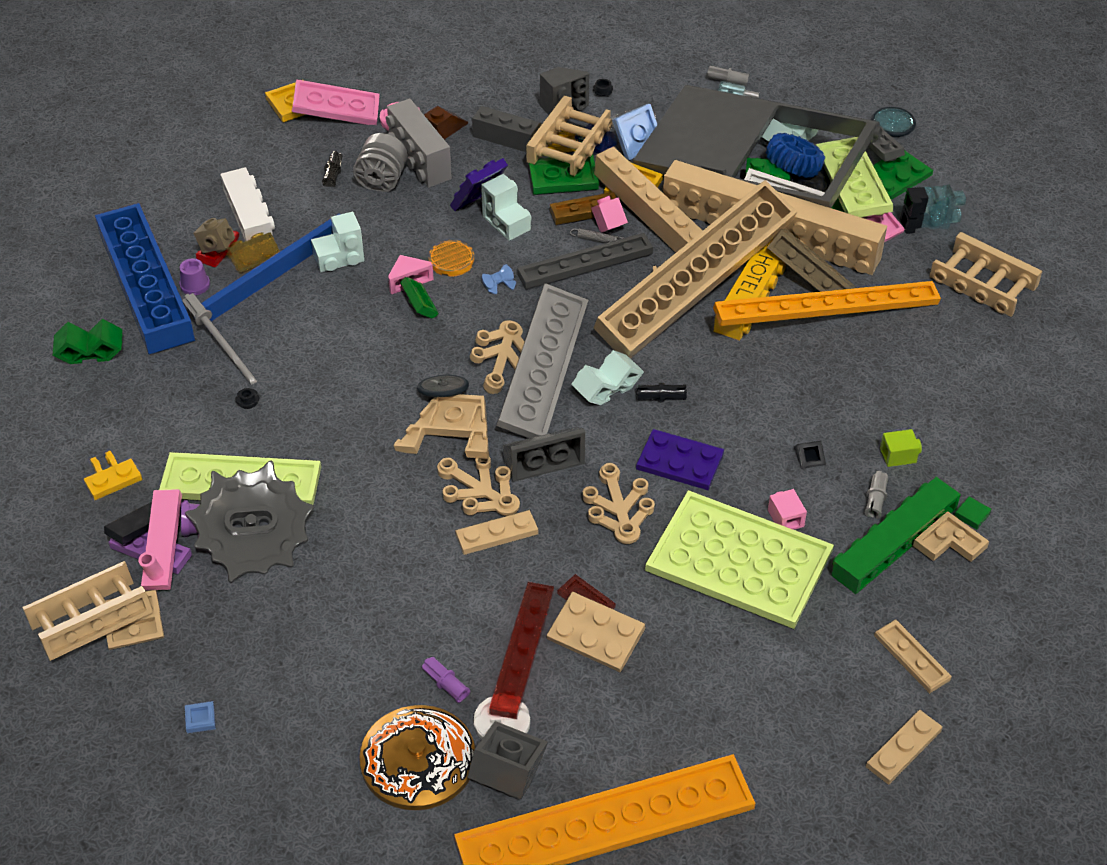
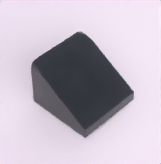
[794,440,826,469]

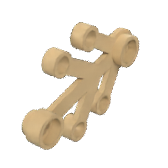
[470,320,524,394]
[437,457,520,516]
[583,463,655,544]

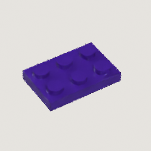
[450,158,508,211]
[636,429,724,490]

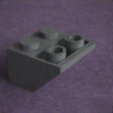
[540,67,589,115]

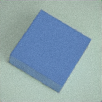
[185,701,216,733]

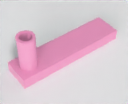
[138,489,182,590]

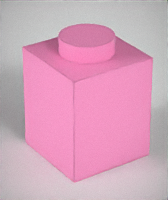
[591,196,628,233]
[768,489,807,530]

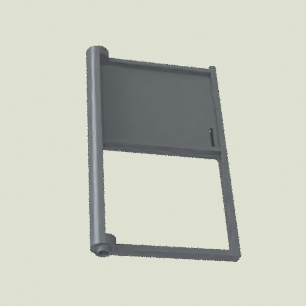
[633,85,883,208]

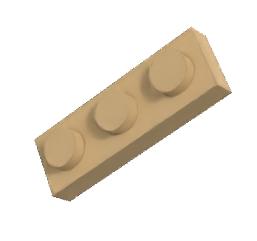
[455,510,538,555]
[866,710,943,785]

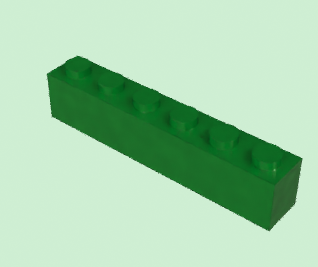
[832,477,961,595]

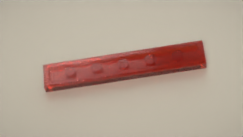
[489,582,554,719]

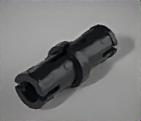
[636,383,687,402]

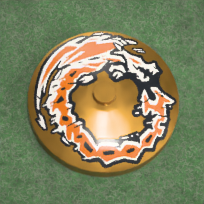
[360,705,475,810]

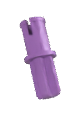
[422,657,470,703]

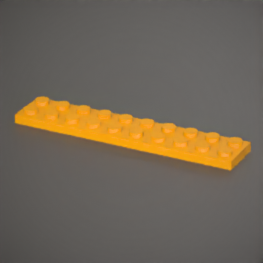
[454,754,755,865]

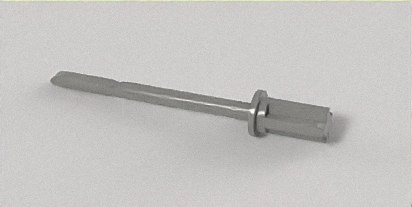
[182,293,257,385]

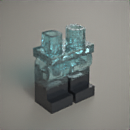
[900,184,966,234]

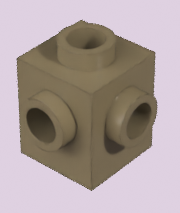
[193,218,235,253]

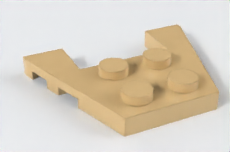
[394,394,489,459]

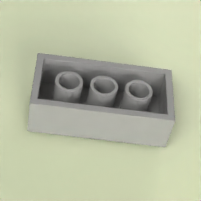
[386,98,452,188]

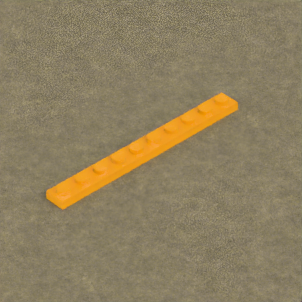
[713,281,941,326]

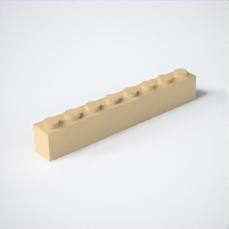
[594,147,703,252]

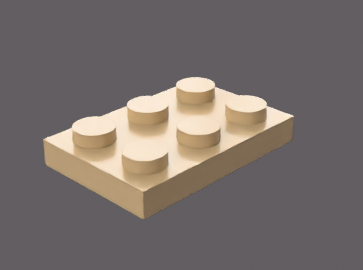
[547,592,645,672]

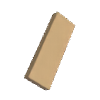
[874,620,952,694]

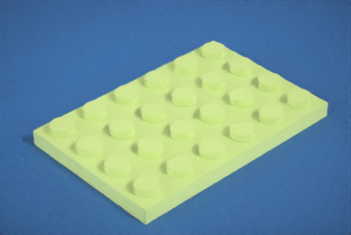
[645,490,834,629]

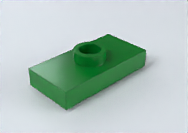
[400,277,439,319]

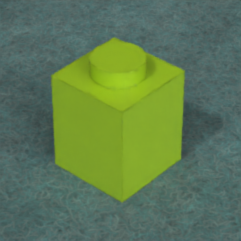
[880,429,922,467]

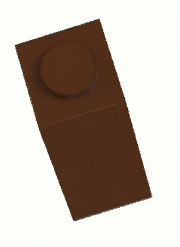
[424,106,468,140]

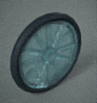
[871,107,916,137]

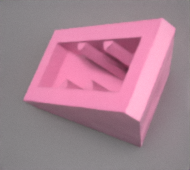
[388,255,434,294]

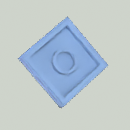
[612,104,657,160]

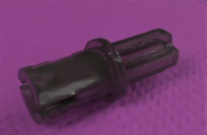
[322,151,343,187]

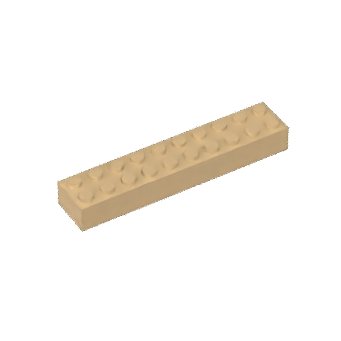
[663,160,887,275]
[594,180,797,359]

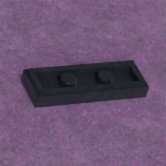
[104,502,181,545]

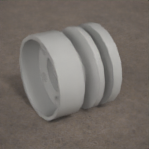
[353,133,408,192]

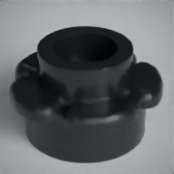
[593,79,613,96]
[235,388,260,409]

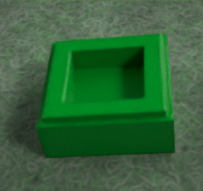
[955,497,991,530]

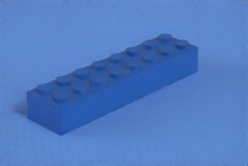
[95,203,195,354]

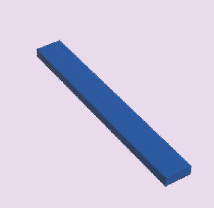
[202,213,341,321]

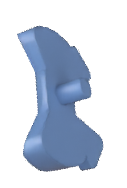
[481,264,516,294]

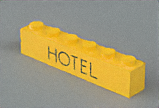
[714,240,786,340]

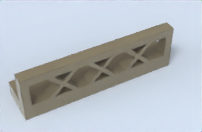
[767,229,857,292]

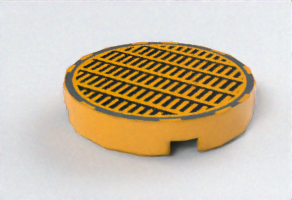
[429,240,474,277]

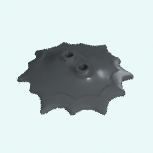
[185,460,314,582]

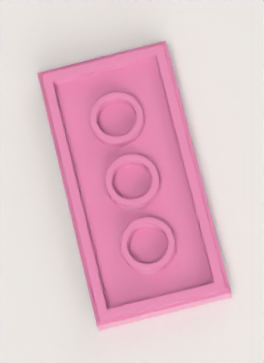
[292,80,380,125]

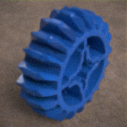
[766,133,825,178]

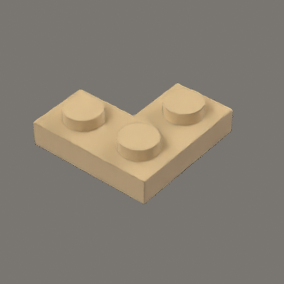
[913,511,989,562]

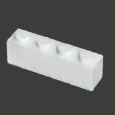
[220,167,275,244]

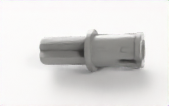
[707,66,749,87]
[865,471,888,519]

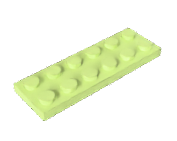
[816,137,893,218]
[159,452,321,505]

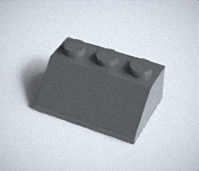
[472,106,542,152]
[503,427,585,482]

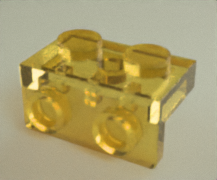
[227,232,280,274]

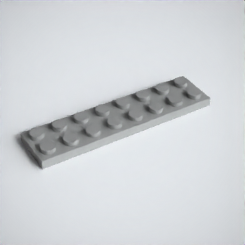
[496,284,588,438]

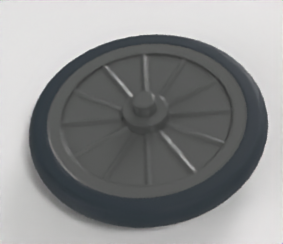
[417,375,469,397]

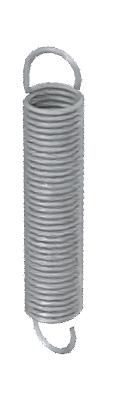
[570,228,623,243]

